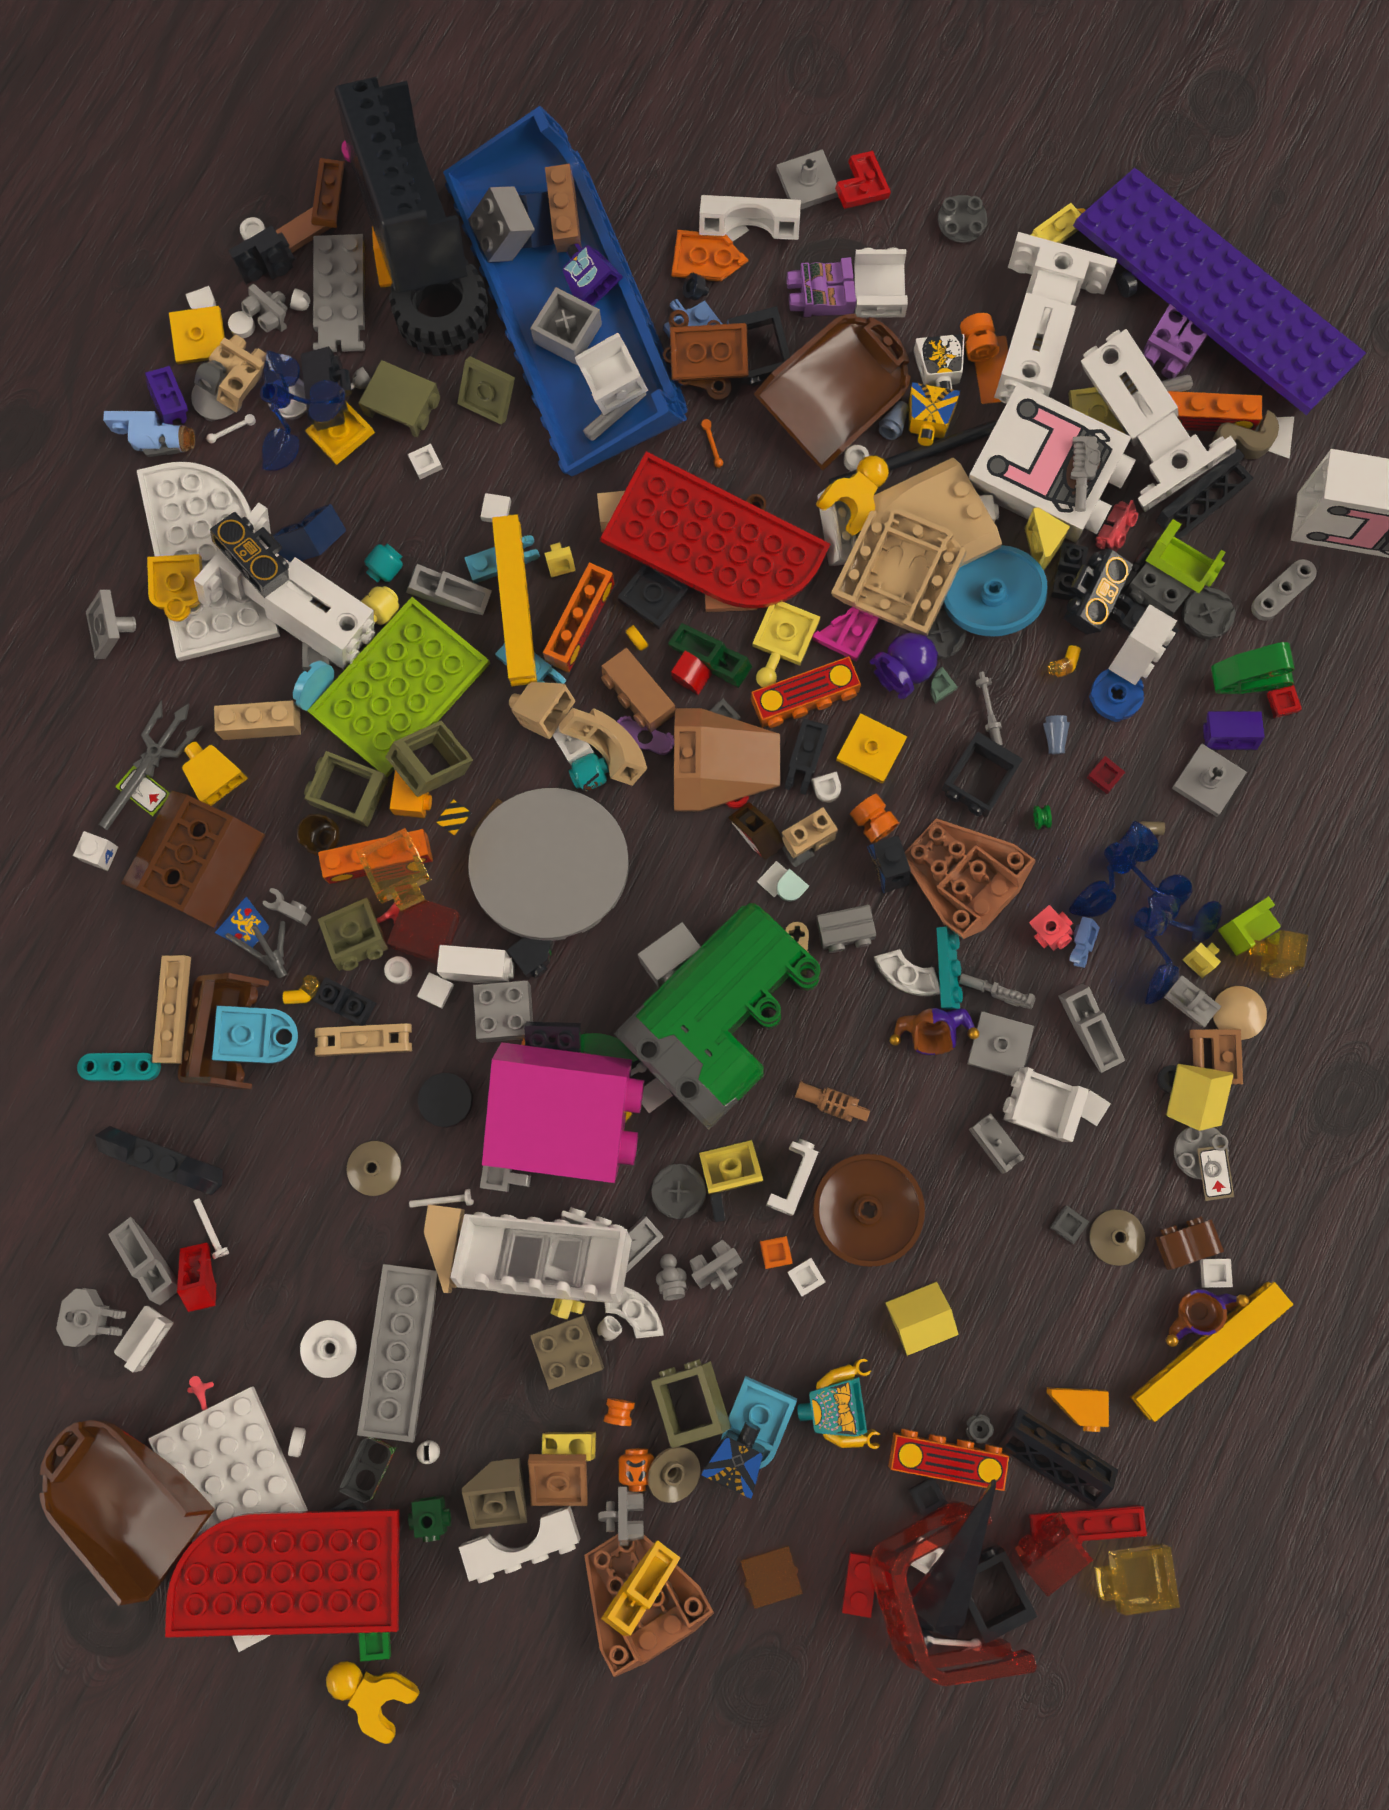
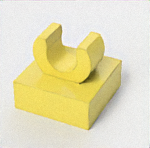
[544,542,576,578]
[1182,943,1221,978]
[551,1298,585,1320]

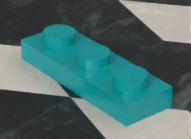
[937,926,963,1011]

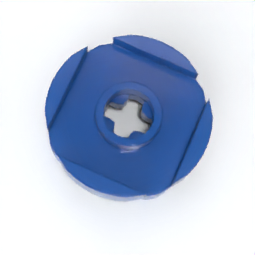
[1089,669,1144,722]

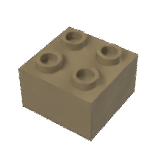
[530,1314,604,1390]

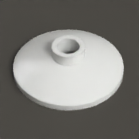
[300,1320,357,1378]

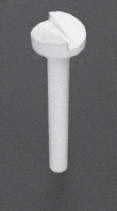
[409,1189,474,1208]
[193,1199,229,1260]

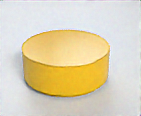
[626,625,649,651]

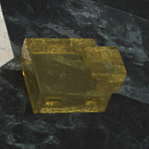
[356,828,431,911]
[1095,1544,1180,1615]

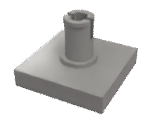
[776,149,839,210]
[86,590,136,659]
[1172,744,1247,817]

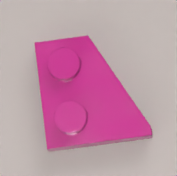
[812,607,880,662]

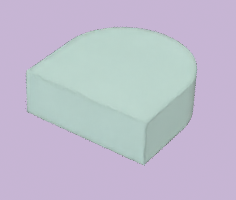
[776,869,809,902]

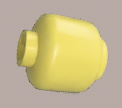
[361,586,399,625]

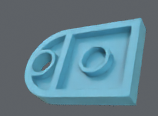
[212,1006,298,1064]
[721,1376,797,1469]

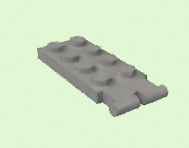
[313,234,365,352]

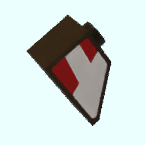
[728,802,785,860]

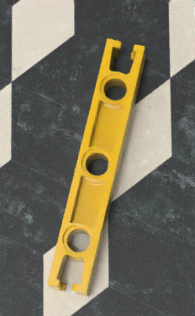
[492,514,537,686]
[1130,1282,1294,1422]

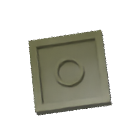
[457,356,515,425]

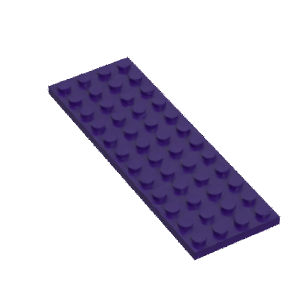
[1073,168,1366,415]

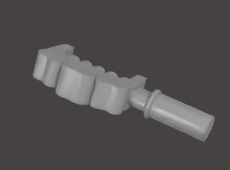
[1070,436,1101,512]
[959,973,1036,1010]

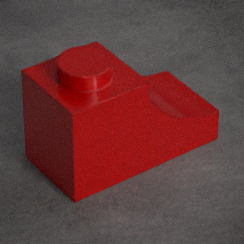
[177,1242,217,1312]

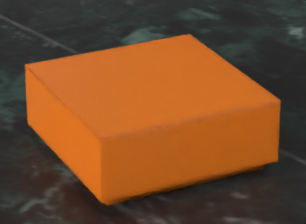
[760,1236,793,1269]

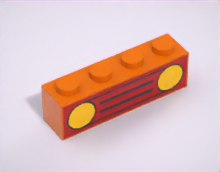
[1168,391,1262,431]
[543,562,614,673]
[751,656,861,728]
[318,829,433,884]
[888,1429,1009,1491]

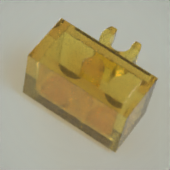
[1248,930,1308,978]

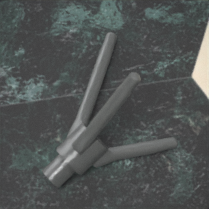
[225,921,287,979]

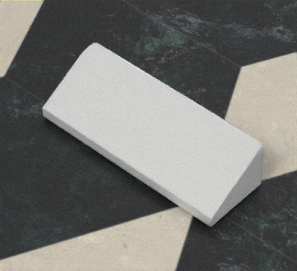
[818,490,857,566]

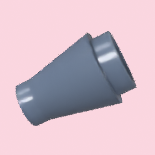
[879,401,909,440]
[1043,715,1070,754]

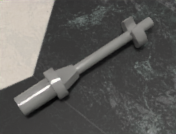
[975,672,1003,746]

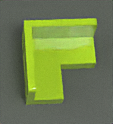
[1218,896,1280,956]

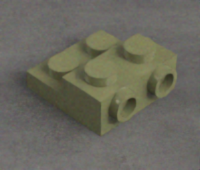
[318,898,389,971]

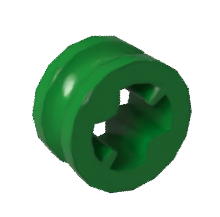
[1033,805,1052,830]

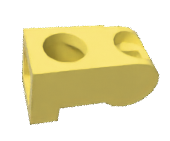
[542,1432,596,1461]

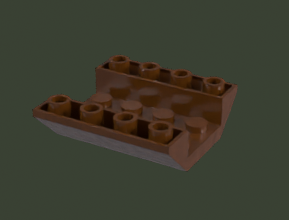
[121,791,265,929]

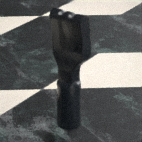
[1120,547,1151,593]

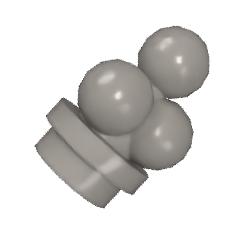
[656,1254,687,1301]

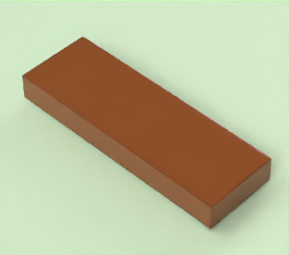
[311,158,345,228]

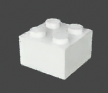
[1108,605,1177,685]

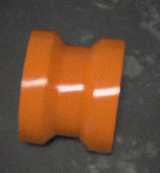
[604,1398,635,1426]

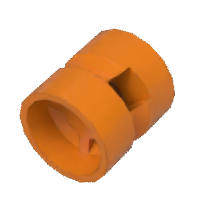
[960,313,1000,362]
[850,794,900,844]

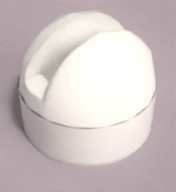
[290,288,310,311]
[597,1316,622,1341]
[416,1440,440,1464]

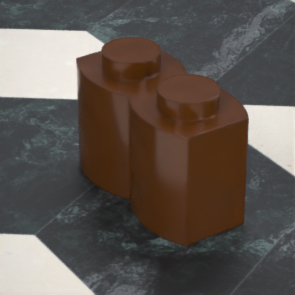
[1155,1216,1224,1270]

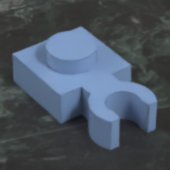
[1069,917,1100,968]

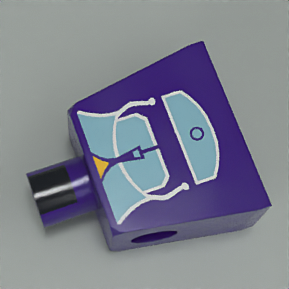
[562,243,623,306]

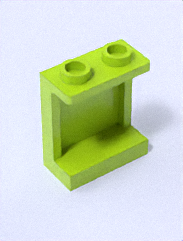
[1145,519,1226,593]

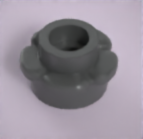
[966,1414,994,1443]

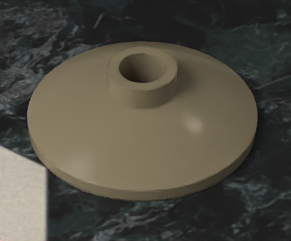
[347,1141,402,1196]
[1089,1210,1145,1266]
[648,1446,701,1503]

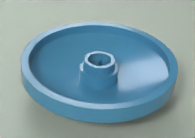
[943,545,1047,636]

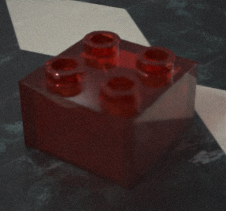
[387,893,461,964]
[1015,1512,1093,1597]

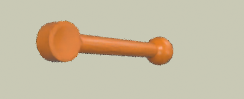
[701,419,723,468]

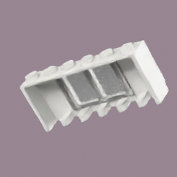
[450,1212,632,1304]

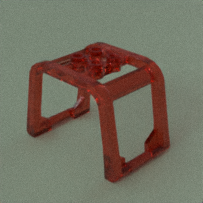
[870,1501,1037,1686]

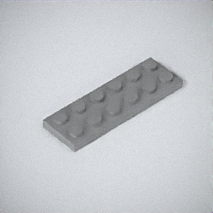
[357,1264,439,1443]

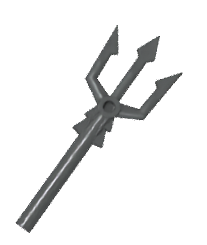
[98,700,204,830]

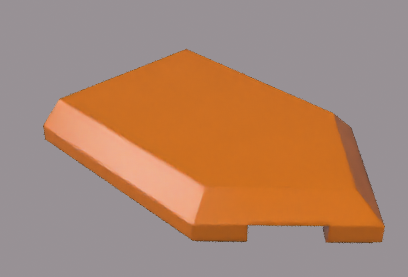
[671,230,748,282]

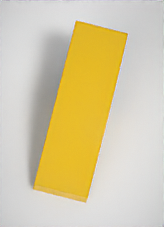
[601,1540,680,1636]

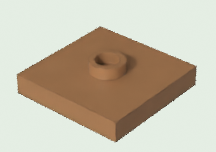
[528,1454,588,1506]

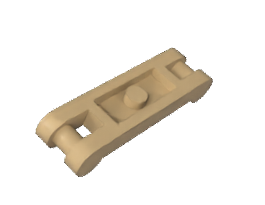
[315,1024,412,1057]

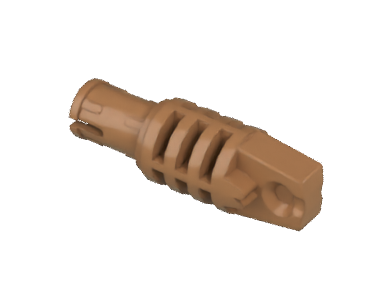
[795,1081,870,1122]

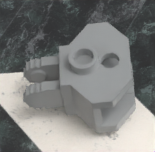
[56,1288,126,1347]

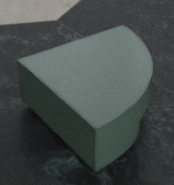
[931,667,958,704]

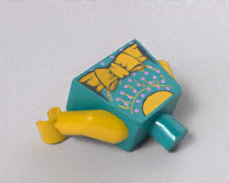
[798,1359,880,1449]

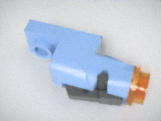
[103,411,195,457]

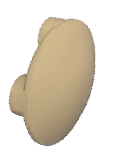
[1213,986,1267,1040]

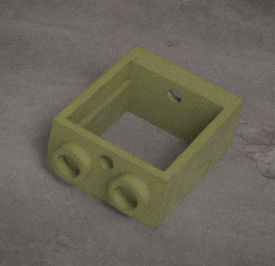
[386,721,473,797]
[304,751,389,828]
[651,1359,731,1448]

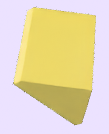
[1025,507,1070,570]
[1166,1064,1234,1131]
[699,1140,763,1195]
[885,1282,959,1356]

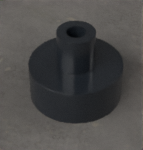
[683,272,709,301]

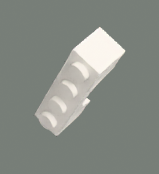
[699,195,801,240]
[459,1506,581,1583]

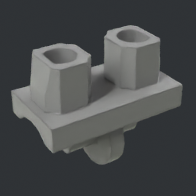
[241,284,287,332]
[1164,976,1221,1028]
[690,1240,743,1290]
[598,1487,644,1546]

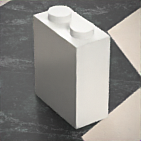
[437,945,515,984]

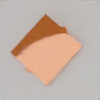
[741,1546,803,1609]

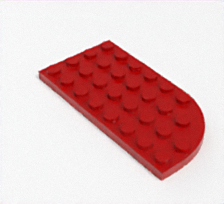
[600,451,831,608]
[165,1509,399,1637]

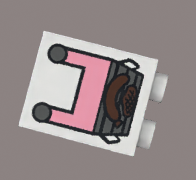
[969,382,1136,543]
[1291,449,1389,558]

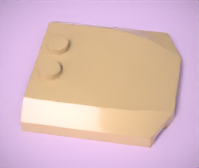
[873,458,1002,567]
[831,509,966,636]

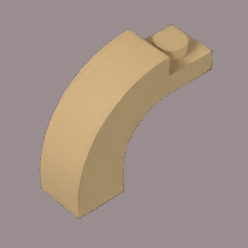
[559,708,647,786]

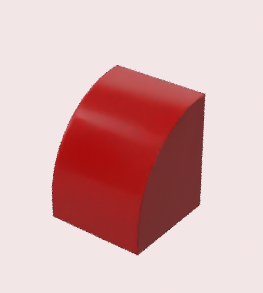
[671,650,712,695]

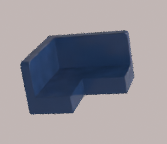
[517,191,554,248]
[273,504,346,562]

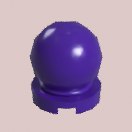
[870,632,938,699]

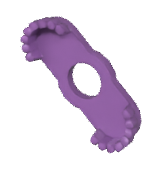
[617,716,674,755]

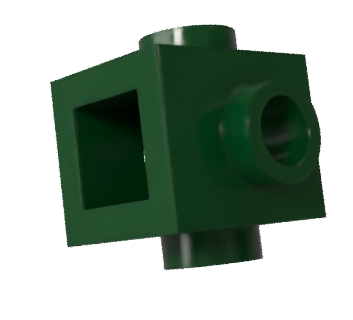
[408,1495,451,1542]

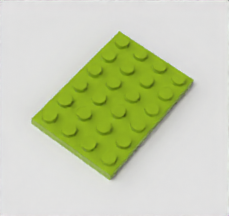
[307,597,490,777]

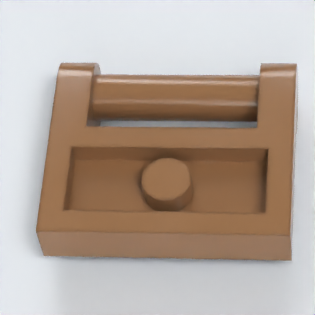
[1189,1029,1243,1084]

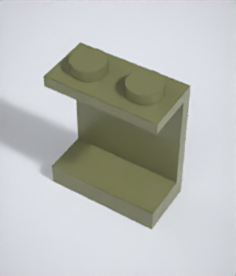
[359,360,440,437]

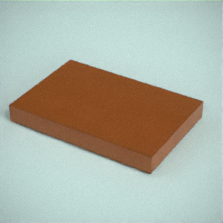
[670,323,749,381]

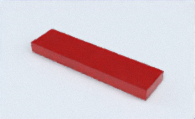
[1029,1505,1147,1545]

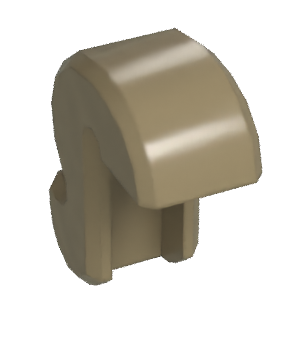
[1212,410,1279,459]

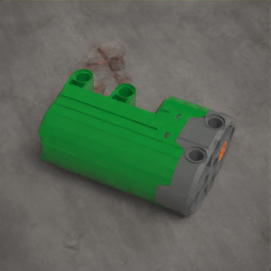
[614,903,820,1130]

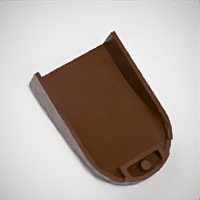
[754,314,911,471]
[39,1420,215,1606]

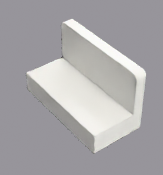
[114,1306,174,1372]

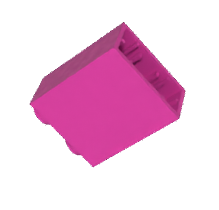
[482,1042,644,1183]

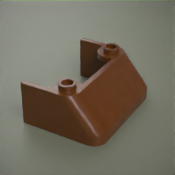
[178,973,269,1089]

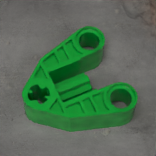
[1211,642,1295,694]

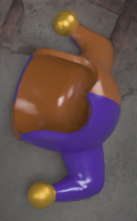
[889,1008,980,1055]
[1166,1289,1249,1347]

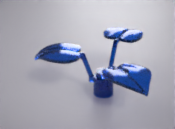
[260,351,346,471]
[1069,821,1193,917]
[1134,894,1222,1005]

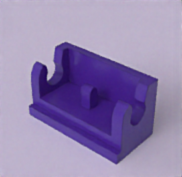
[145,366,188,425]
[1203,711,1265,750]

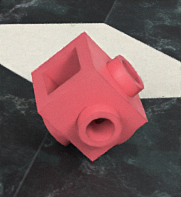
[1029,905,1074,951]

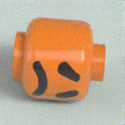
[618,1448,655,1492]

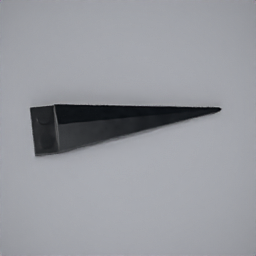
[901,1479,996,1639]

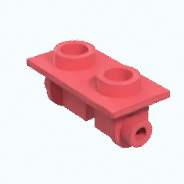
[1095,500,1138,552]

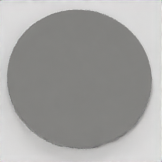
[468,788,629,941]

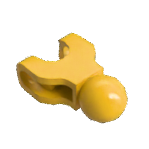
[816,455,889,536]
[326,1661,419,1744]

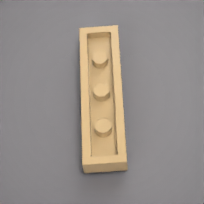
[152,955,191,1064]

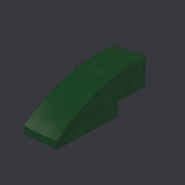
[668,623,752,688]

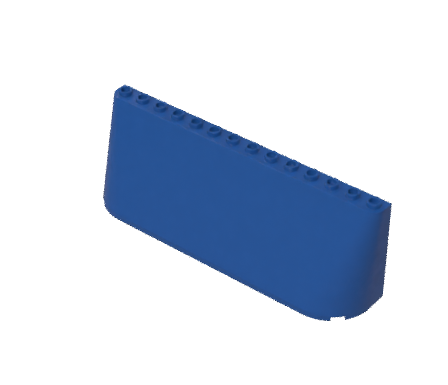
[443,106,688,477]

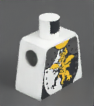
[913,334,964,389]

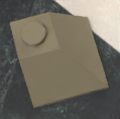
[462,1458,527,1529]

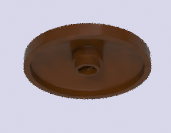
[813,1154,925,1267]

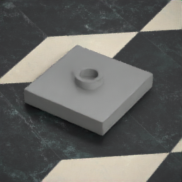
[967,1011,1034,1077]

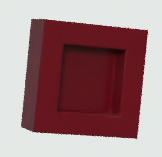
[1087,756,1126,794]

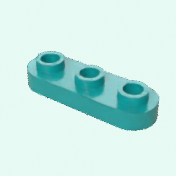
[77,1053,161,1081]

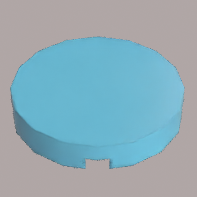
[293,660,334,711]

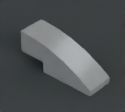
[406,564,492,615]
[1059,984,1125,1073]
[108,1217,178,1305]

